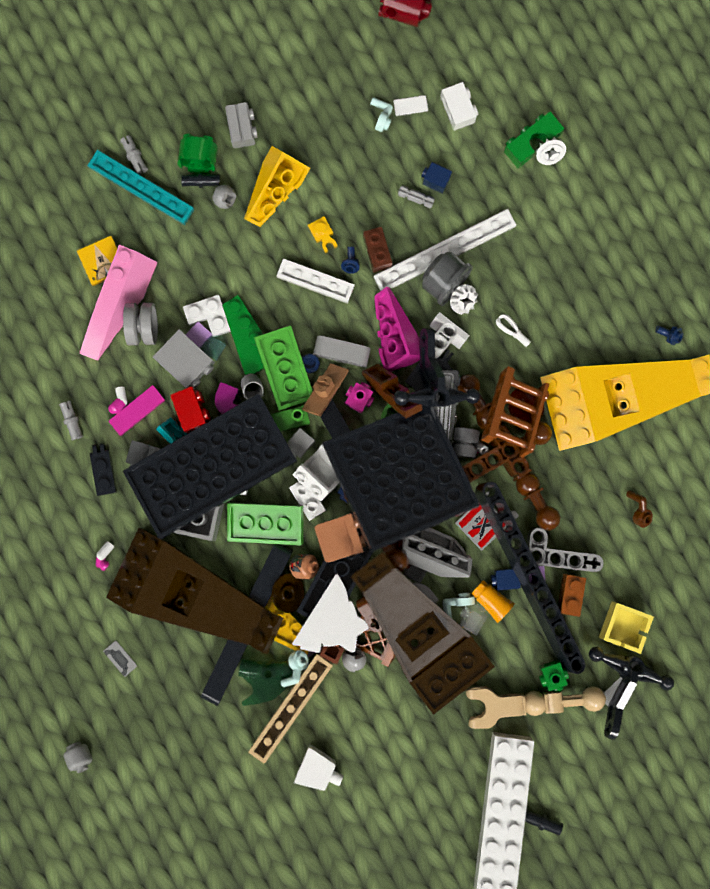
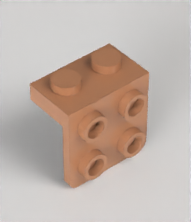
[315,514,366,563]

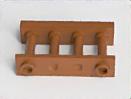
[481,366,549,458]

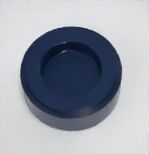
[302,354,320,373]

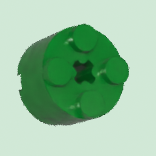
[177,134,218,174]

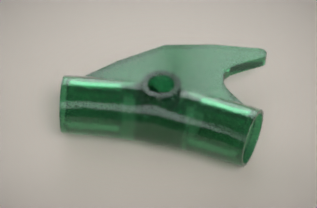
[238,659,293,706]

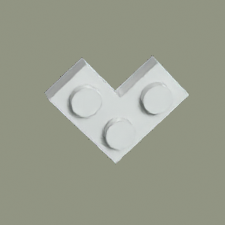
[183,295,231,337]

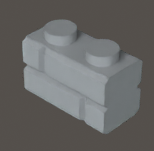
[225,102,258,148]

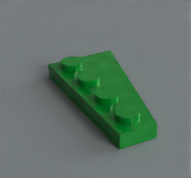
[222,295,264,375]

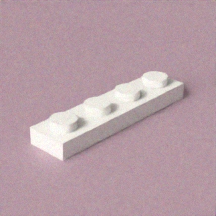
[277,259,354,304]

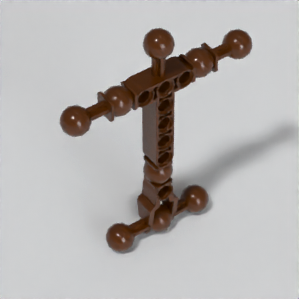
[344,374,561,573]

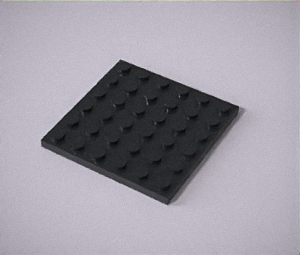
[322,405,480,553]

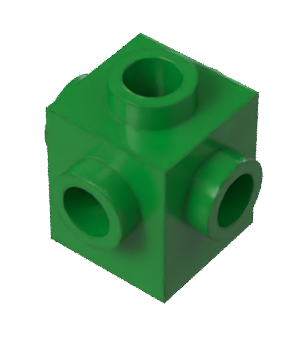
[539,660,569,692]

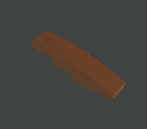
[362,364,422,418]

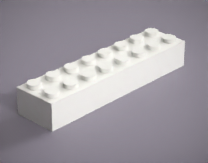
[473,732,534,889]

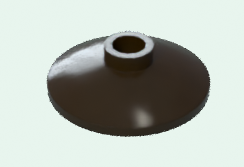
[272,574,304,613]

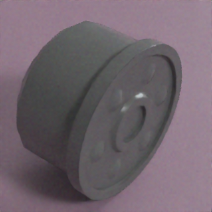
[422,252,473,306]

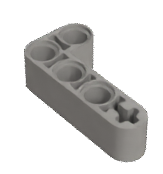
[527,528,603,572]

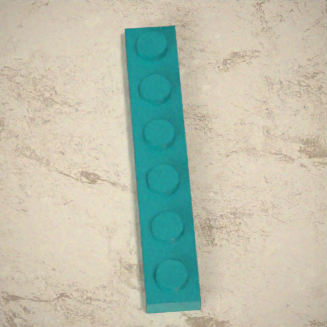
[87,150,194,225]

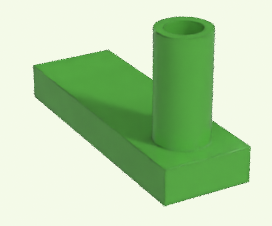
[271,406,310,432]

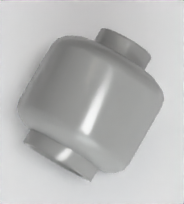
[63,742,93,773]

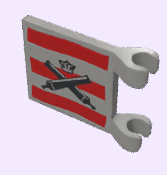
[455,491,519,551]

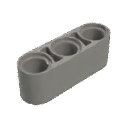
[313,336,371,367]

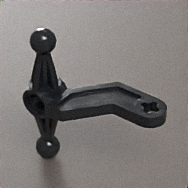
[393,328,481,407]
[588,647,675,740]

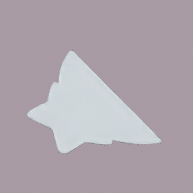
[292,574,369,652]

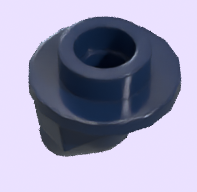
[341,247,360,274]
[655,325,683,346]

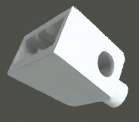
[294,744,344,790]

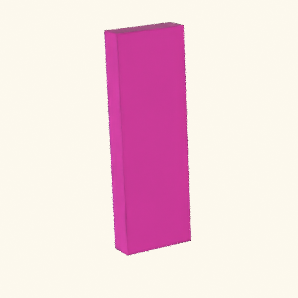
[108,385,166,436]

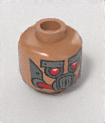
[290,554,319,579]

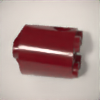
[378,0,433,28]

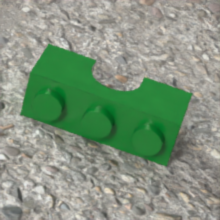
[504,111,565,169]

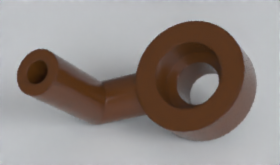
[626,490,653,528]

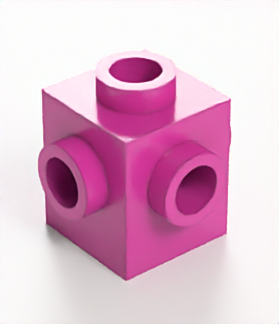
[345,382,374,414]

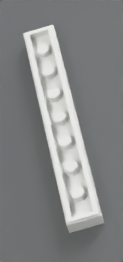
[373,209,516,291]

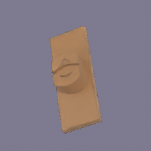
[302,363,349,417]

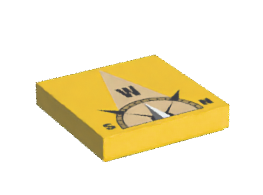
[77,236,118,286]

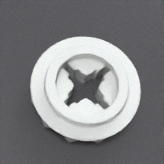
[536,137,566,165]
[450,284,478,315]

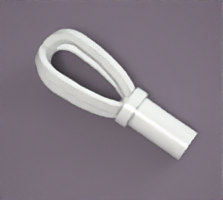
[496,314,531,347]

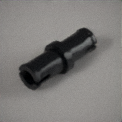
[181,173,220,188]
[525,809,563,836]

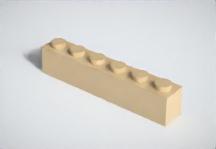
[248,653,333,764]

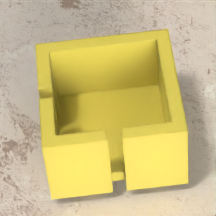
[599,601,654,654]

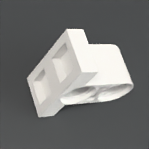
[430,312,470,358]

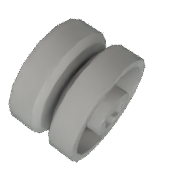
[123,302,158,346]

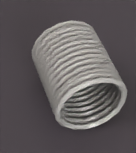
[241,374,264,400]

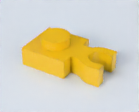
[308,217,338,253]

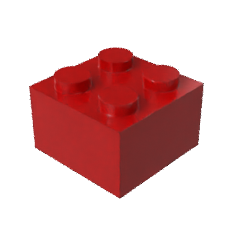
[170,386,212,433]

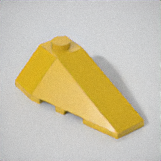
[244,146,310,227]

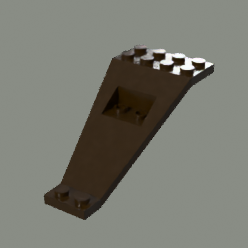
[106,528,284,654]
[351,552,495,715]

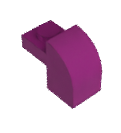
[215,382,240,414]

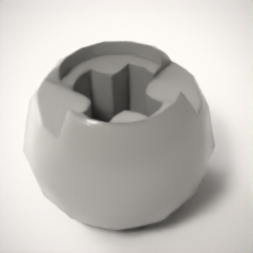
[212,185,236,209]
[342,648,366,672]

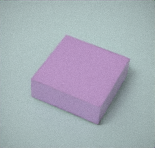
[186,322,212,348]

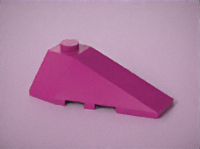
[374,287,420,372]

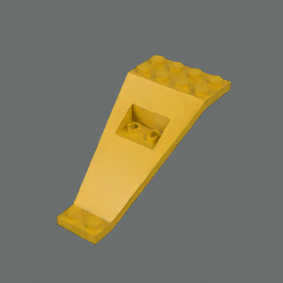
[540,354,710,451]

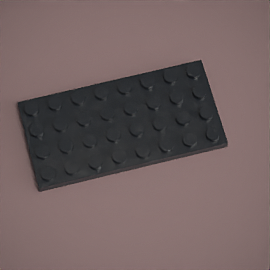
[123,394,297,540]

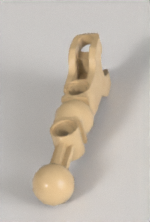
[466,686,606,729]

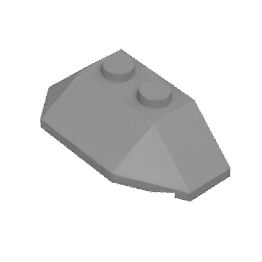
[402,528,472,577]

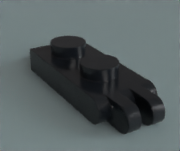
[90,443,117,496]

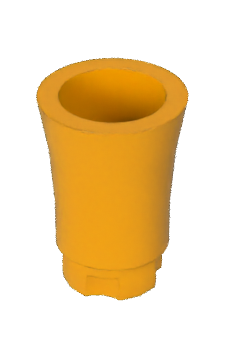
[471,580,515,623]

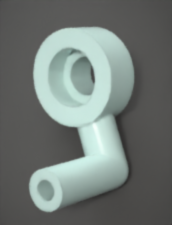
[371,97,393,132]
[443,593,475,618]
[281,650,309,687]

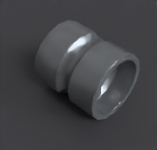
[452,428,480,459]

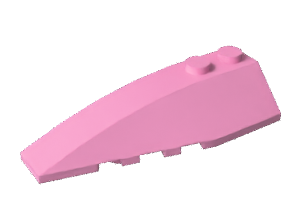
[80,245,157,361]

